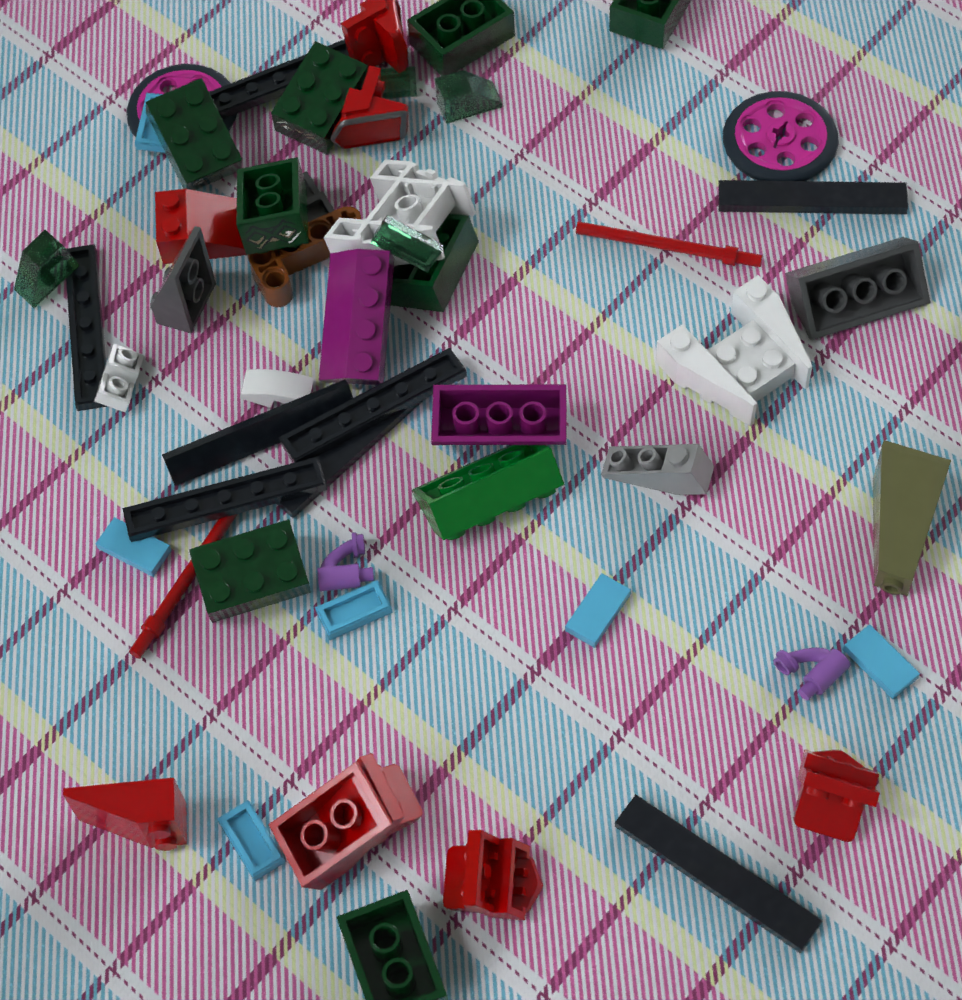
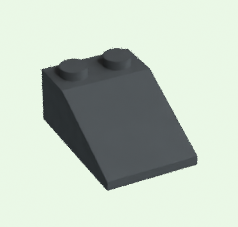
[150,226,216,333]

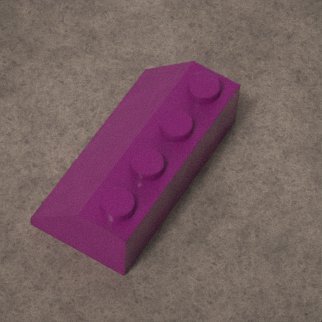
[319,249,395,386]
[431,384,567,445]

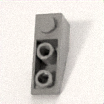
[601,444,714,495]

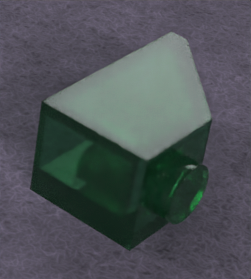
[435,70,503,124]
[14,230,80,308]

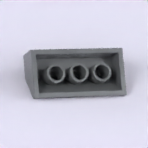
[785,237,931,340]

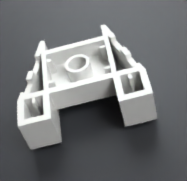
[324,159,476,266]
[655,275,812,426]

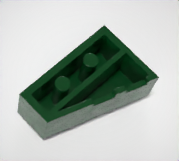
[391,214,479,312]

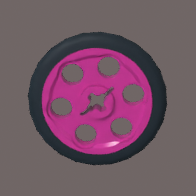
[126,64,237,154]
[723,91,839,181]

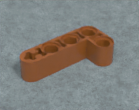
[248,206,362,307]

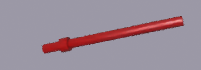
[576,221,763,267]
[129,514,238,659]

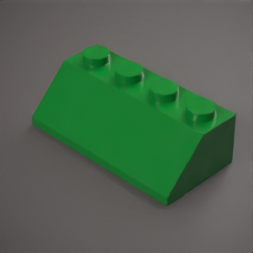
[412,445,565,540]

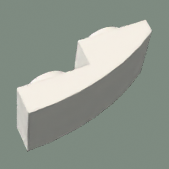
[95,343,144,412]
[240,369,314,408]

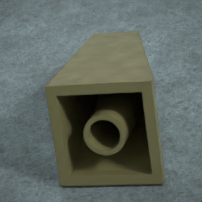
[873,440,951,596]

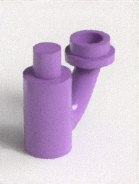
[317,532,374,592]
[773,647,851,701]

